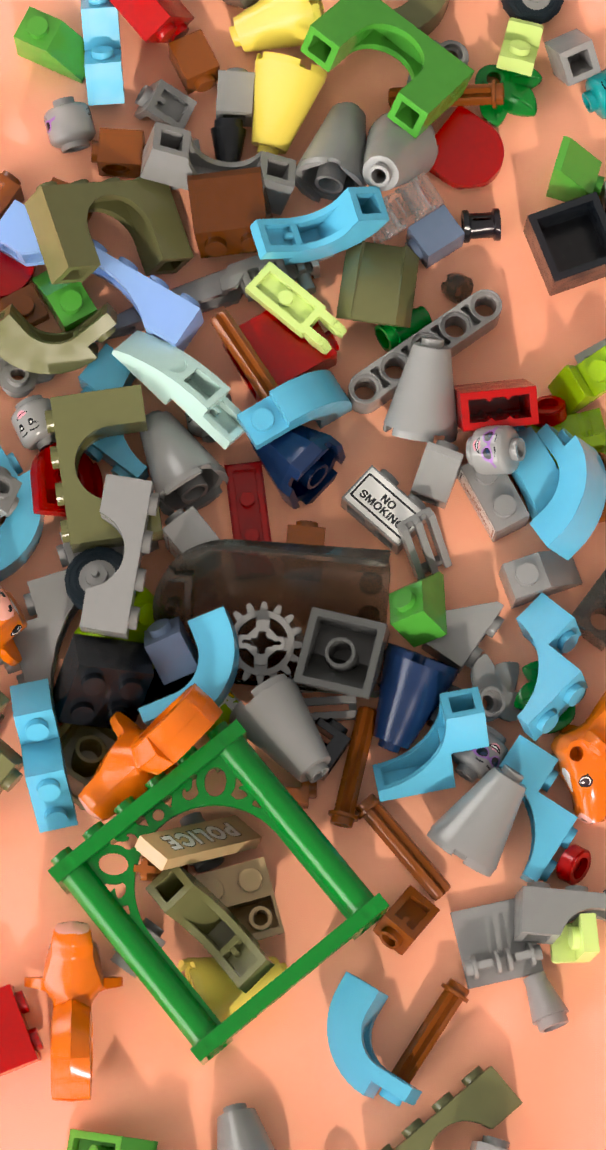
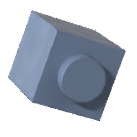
[405,205,465,269]
[144,616,199,685]

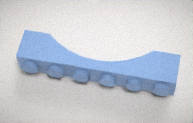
[0,199,204,351]

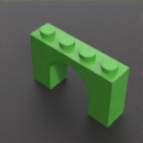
[300,0,474,139]

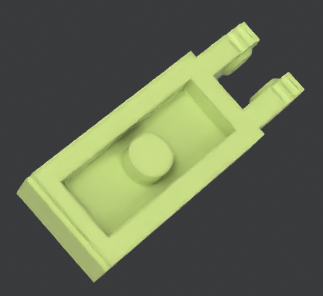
[245,261,347,355]

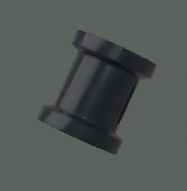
[461,208,501,243]

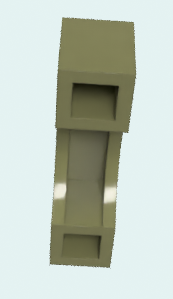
[381,1065,523,1150]

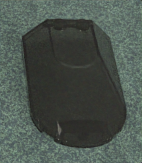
[153,539,391,698]

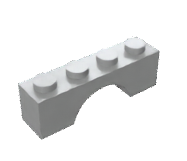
[140,121,297,215]
[79,474,160,639]
[514,881,606,944]

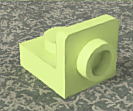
[496,17,544,76]
[549,913,600,964]

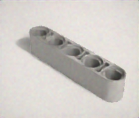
[348,289,502,414]

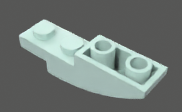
[111,330,245,450]

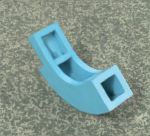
[250,186,390,265]
[237,370,352,450]
[529,423,606,560]
[511,426,559,521]
[0,446,45,582]
[138,606,239,726]
[327,971,422,1107]

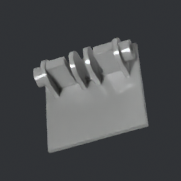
[450,898,544,989]

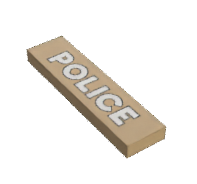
[134,815,262,871]

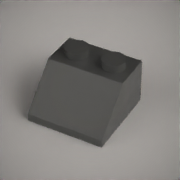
[293,607,390,700]

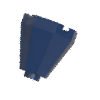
[250,425,346,509]

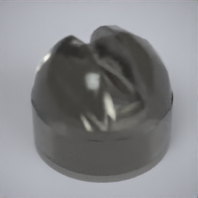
[441,272,474,304]

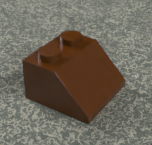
[187,166,273,259]

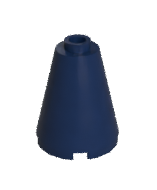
[373,643,459,754]

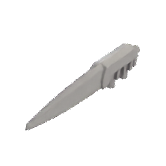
[95,255,334,342]

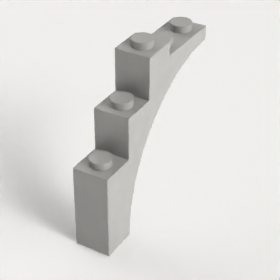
[0,532,159,700]

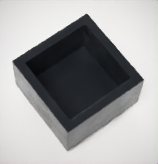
[523,192,606,296]
[52,634,154,729]

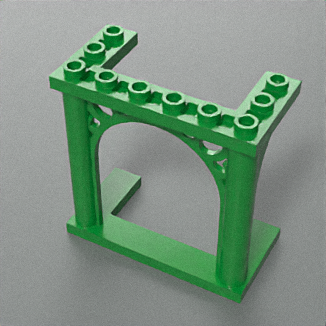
[48,719,389,1066]

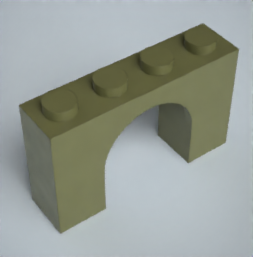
[24,176,194,284]
[45,384,164,553]

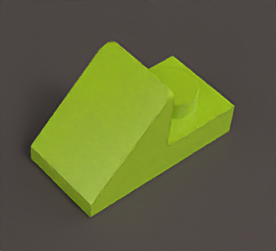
[548,345,606,415]

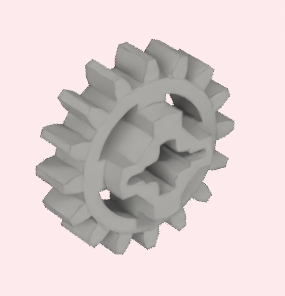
[233,601,303,685]

